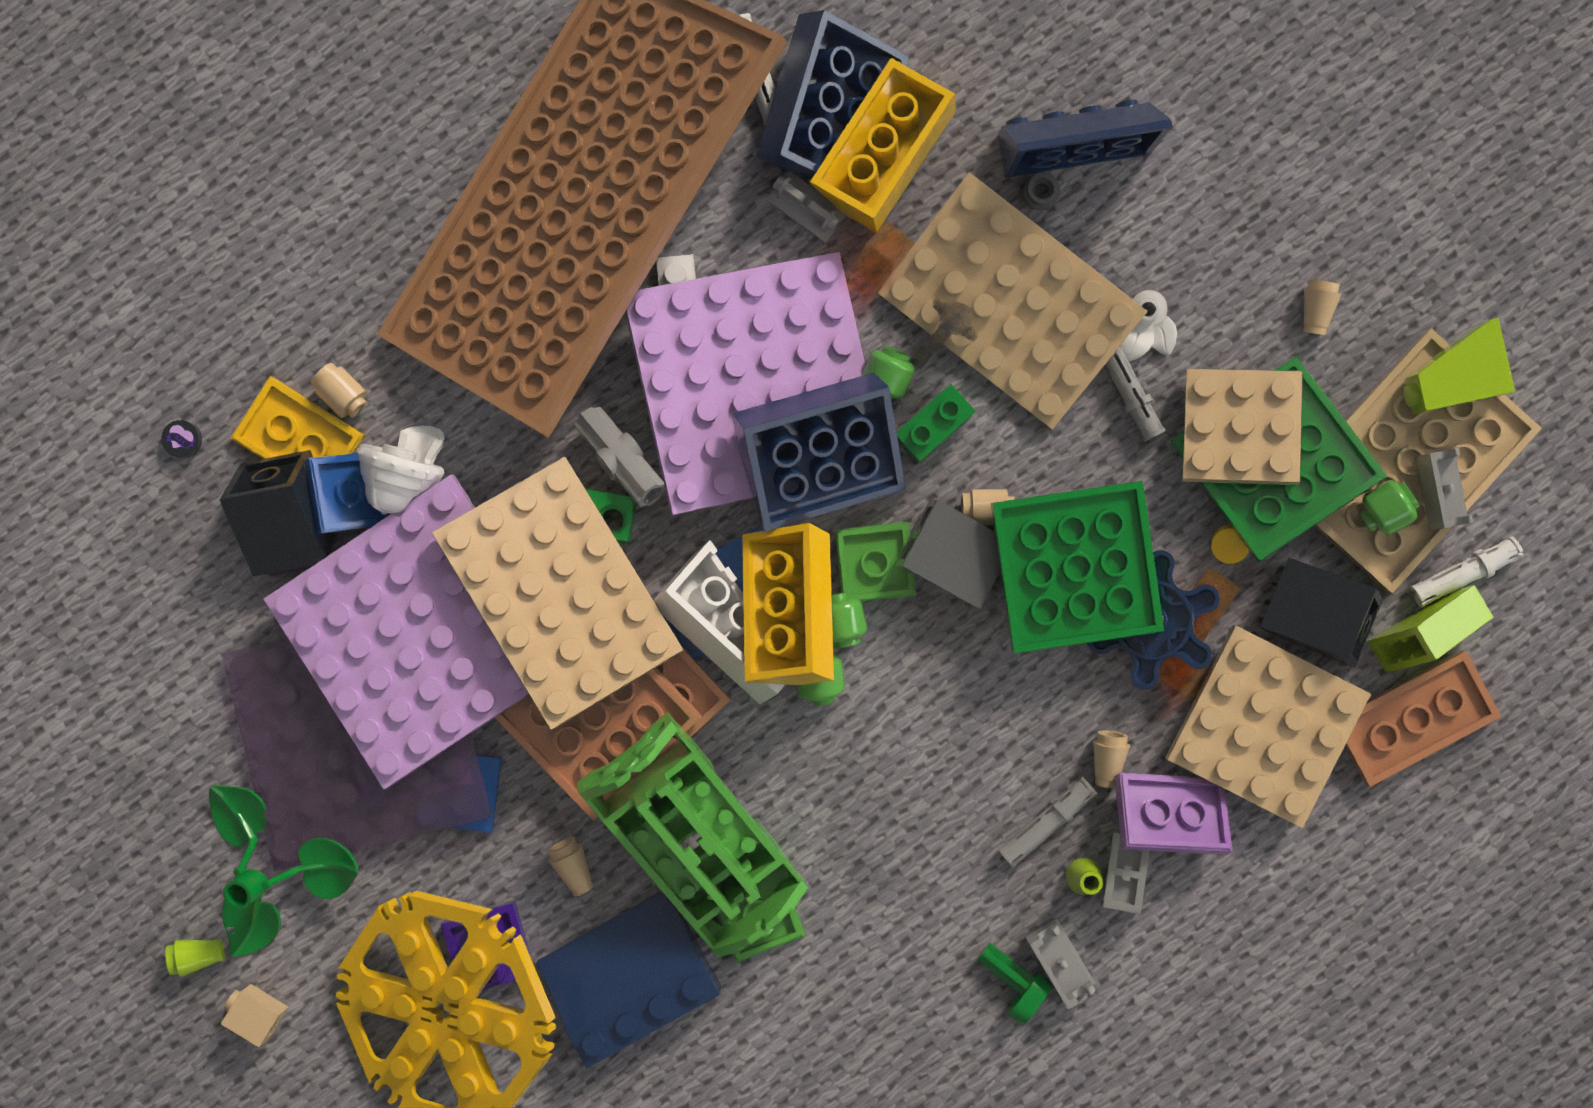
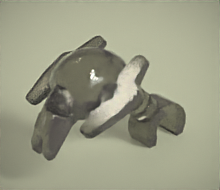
[909,299,978,370]

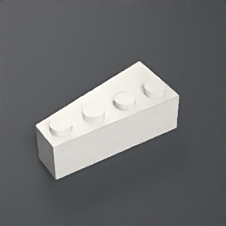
[653,540,784,704]

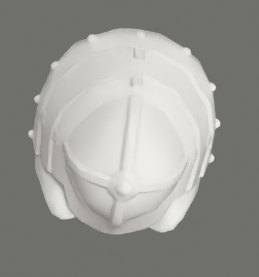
[356,426,444,515]

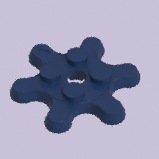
[1087,550,1221,689]

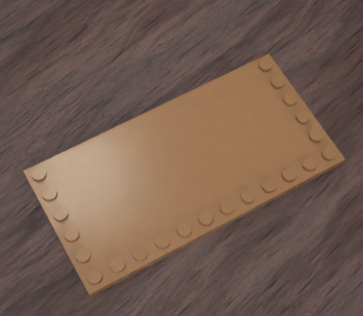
[377,0,787,438]

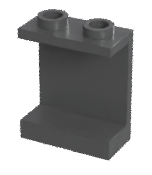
[895,500,1000,609]

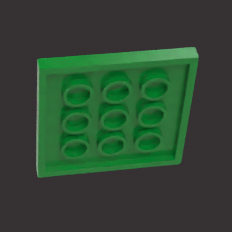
[1171,356,1388,563]
[991,481,1164,654]

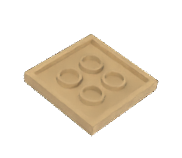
[1182,369,1302,485]

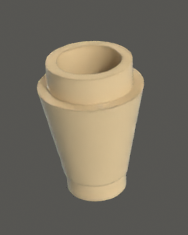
[1303,280,1342,335]
[1093,730,1130,788]
[548,837,594,896]

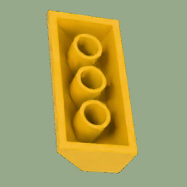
[810,58,956,233]
[742,523,834,685]

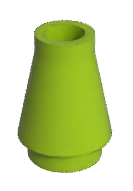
[1066,858,1103,895]
[165,939,225,977]

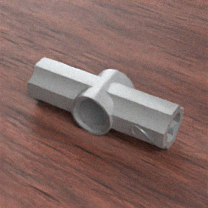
[574,406,666,507]

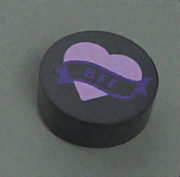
[161,420,202,458]

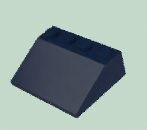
[756,10,909,179]
[998,100,1172,178]
[731,372,906,532]
[537,891,721,1069]

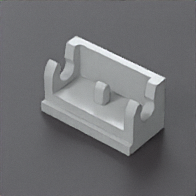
[1416,448,1474,530]
[1103,830,1150,914]
[1025,918,1095,1010]

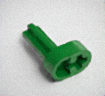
[976,942,1053,1026]

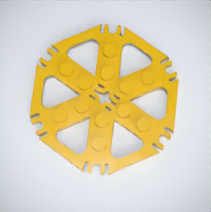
[336,891,556,1108]

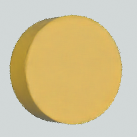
[1211,525,1249,564]

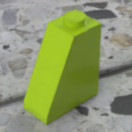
[1404,318,1515,415]
[1367,585,1493,673]

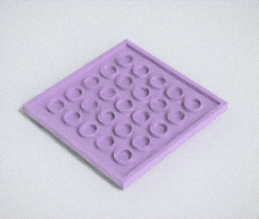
[625,252,865,516]
[264,474,529,789]

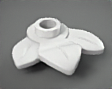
[1120,290,1177,361]

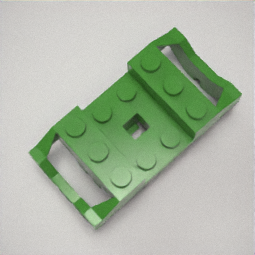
[577,712,808,958]

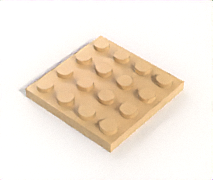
[1165,625,1371,828]

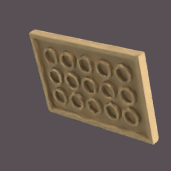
[878,172,1148,430]
[1314,328,1542,593]
[432,457,683,730]

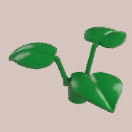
[209,785,359,957]

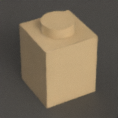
[221,984,289,1047]

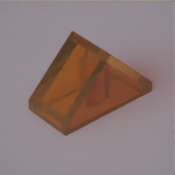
[845,222,915,302]

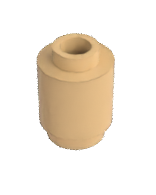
[311,363,368,418]
[961,489,1015,526]

